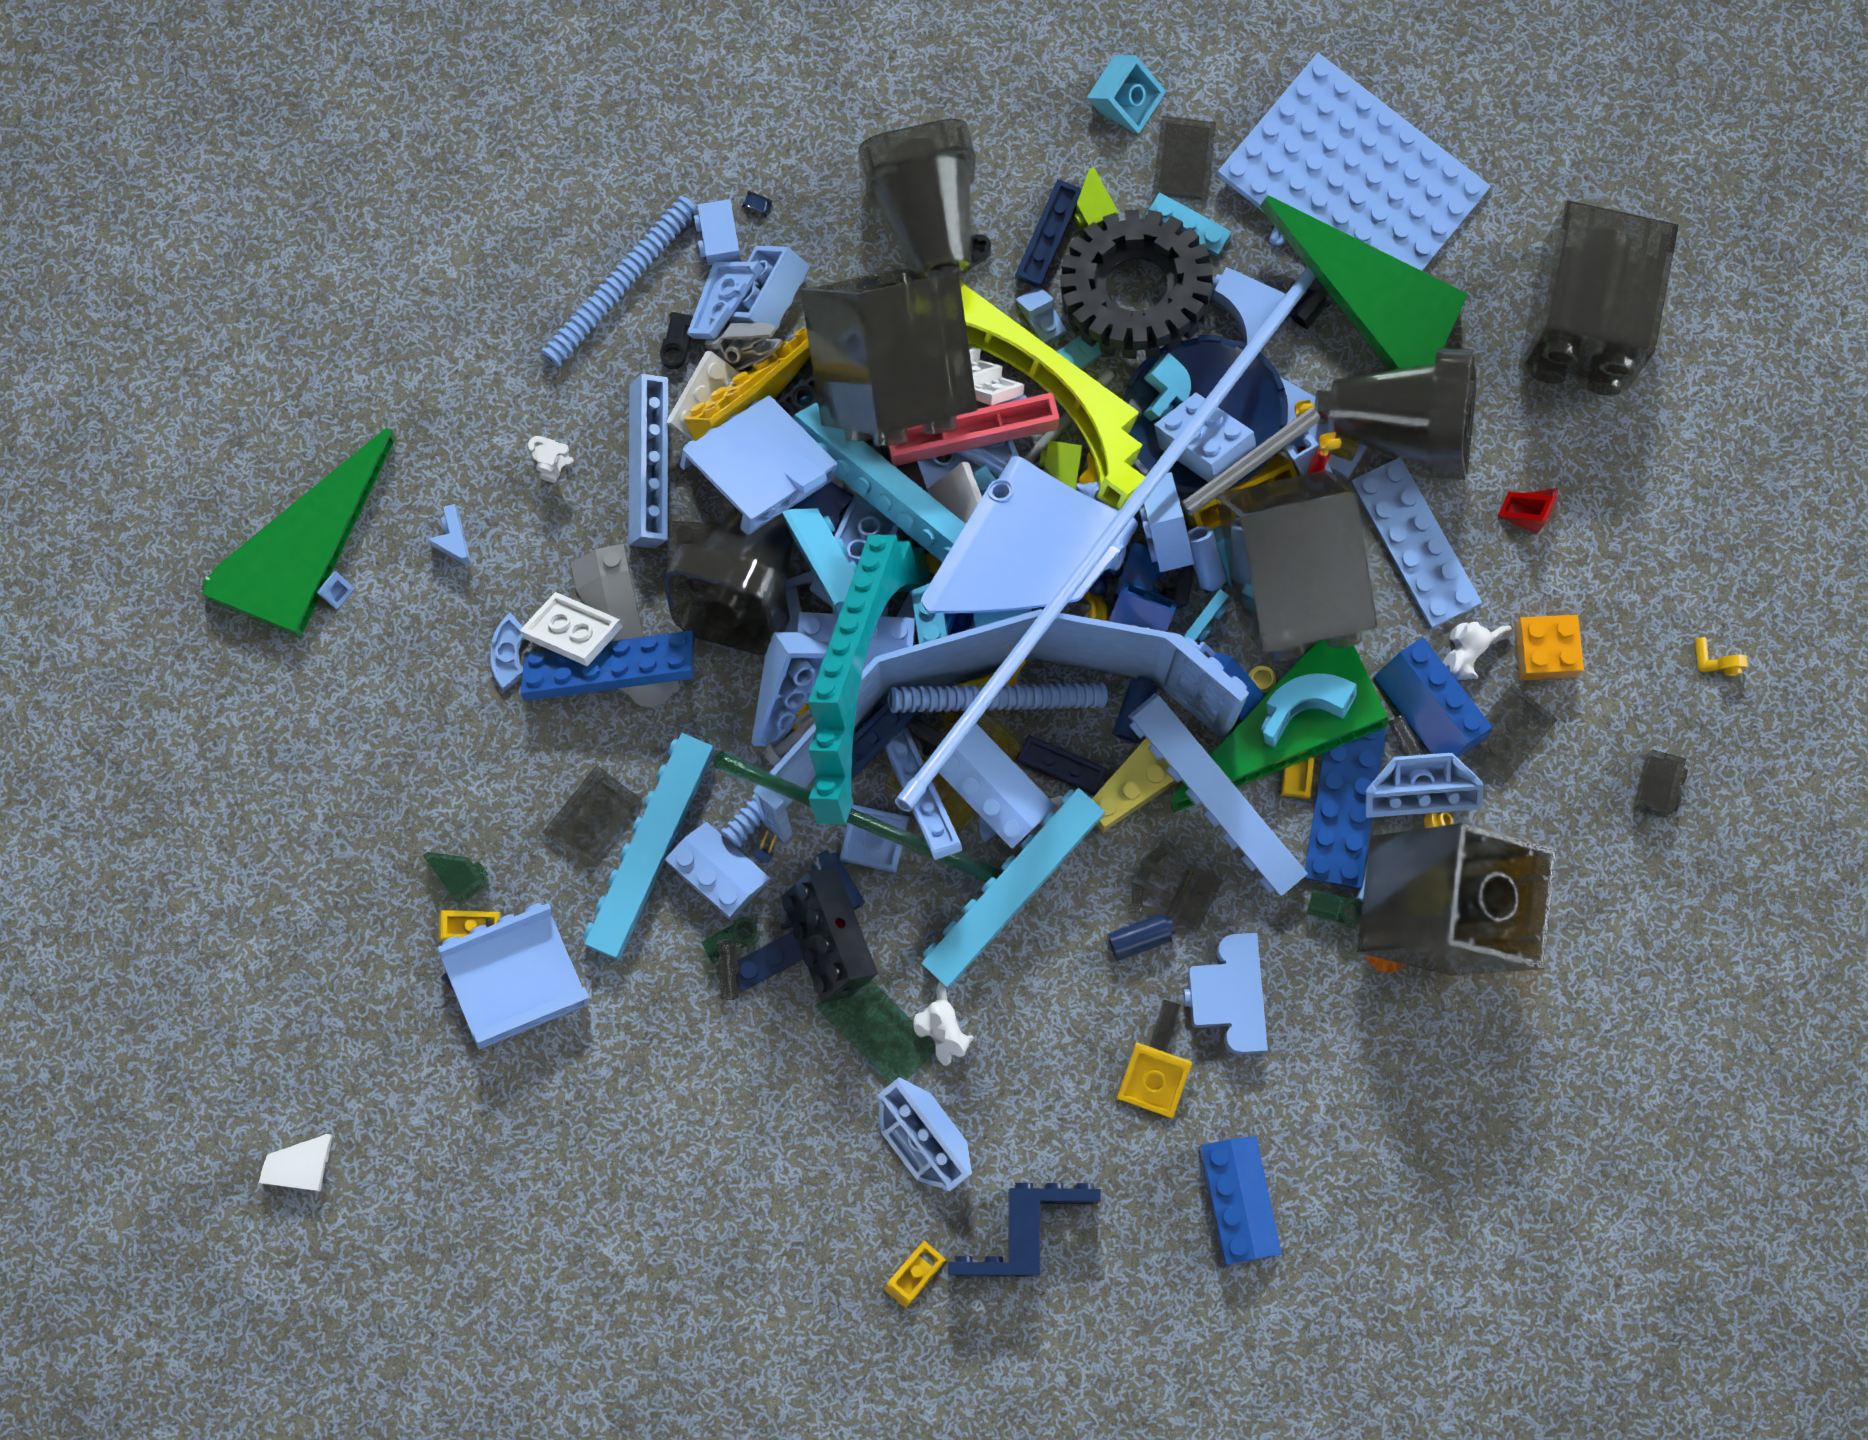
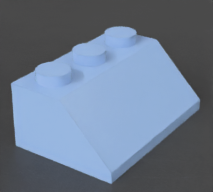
[728,246,810,329]
[665,822,771,922]

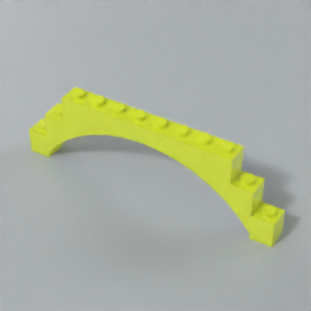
[854,282,1145,510]

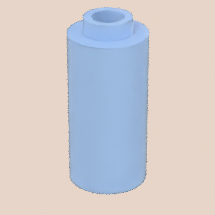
[1187,526,1227,591]

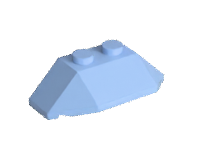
[1365,753,1484,818]
[877,1077,972,1192]

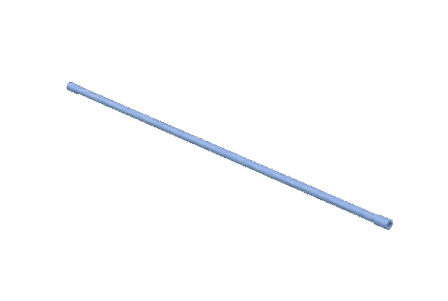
[895,265,1316,812]

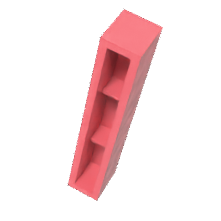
[885,392,1059,466]

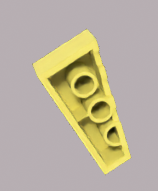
[1092,738,1177,833]

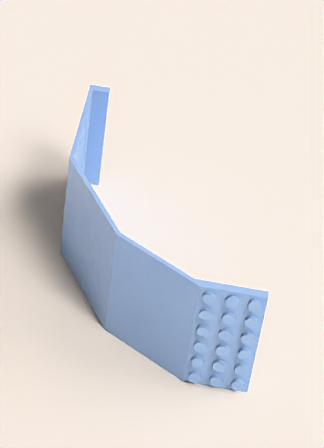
[753,609,1249,843]

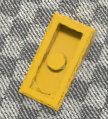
[438,910,500,942]
[883,1240,947,1308]

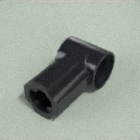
[1289,278,1334,330]

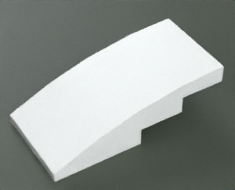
[902,336,1024,406]

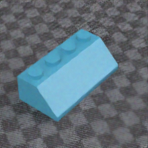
[782,508,857,617]

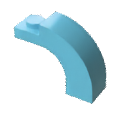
[1261,674,1357,747]

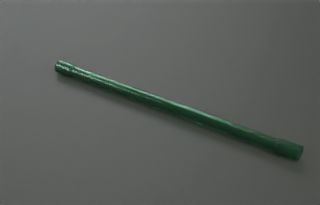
[714,751,1003,883]

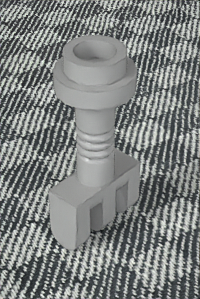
[764,710,814,766]

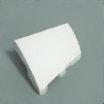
[259,1134,332,1191]

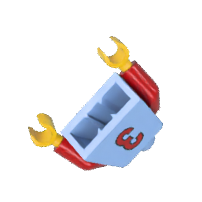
[1283,400,1341,489]

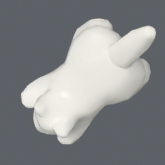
[1443,622,1512,680]
[913,981,974,1066]

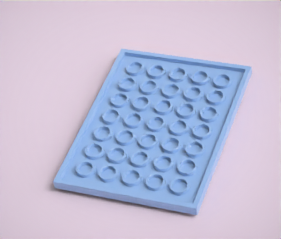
[1216,53,1491,271]

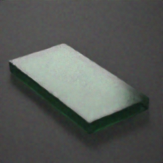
[815,979,936,1083]

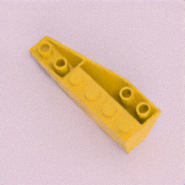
[683,326,814,441]

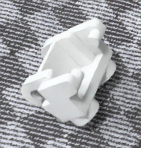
[528,436,574,483]

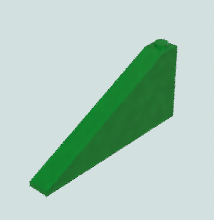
[1260,195,1468,389]
[202,427,396,638]
[1170,628,1388,813]

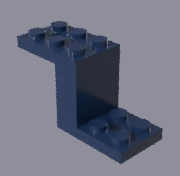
[948,1183,1101,1277]

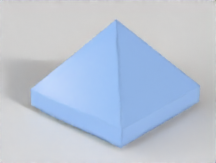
[317,571,355,610]

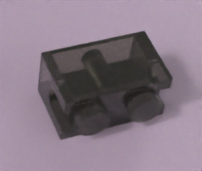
[1632,749,1688,818]

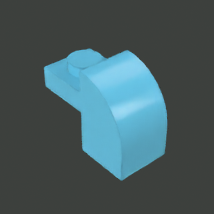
[1143,353,1191,421]

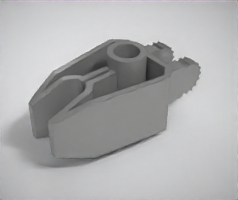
[704,322,783,371]

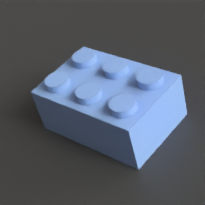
[1154,393,1256,482]
[1139,472,1194,572]

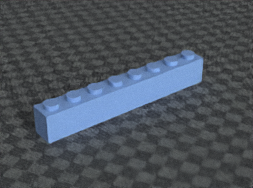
[1128,694,1308,896]

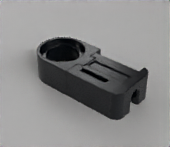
[660,312,693,369]

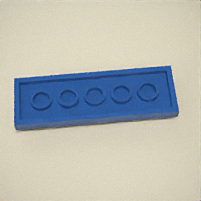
[520,630,695,701]
[1303,728,1386,889]

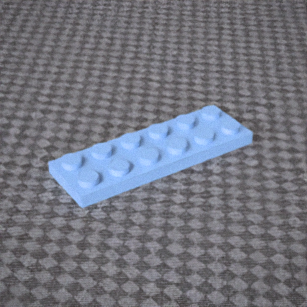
[1350,457,1482,629]

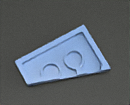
[687,262,764,340]

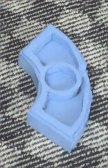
[490,613,525,692]

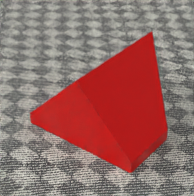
[1497,487,1559,534]

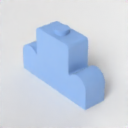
[1183,933,1268,1055]

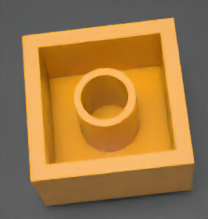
[1514,615,1584,681]

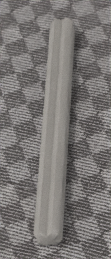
[1181,408,1320,515]

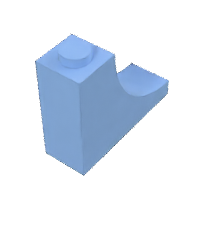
[1212,267,1286,352]

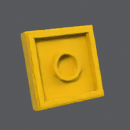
[1117,1042,1192,1119]

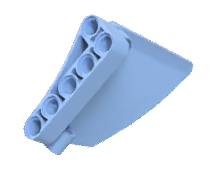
[921,456,1138,613]

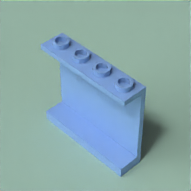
[680,395,838,536]
[438,903,589,1050]

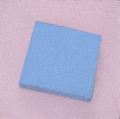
[840,804,909,874]

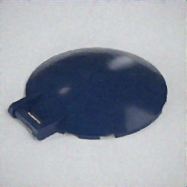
[1123,335,1288,495]

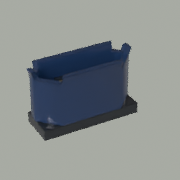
[741,190,773,217]

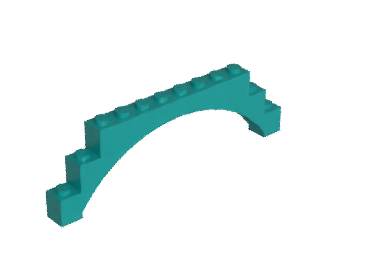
[808,534,930,825]

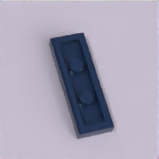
[1017,735,1108,795]

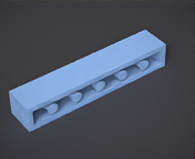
[628,374,668,549]

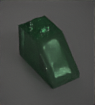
[423,852,489,905]

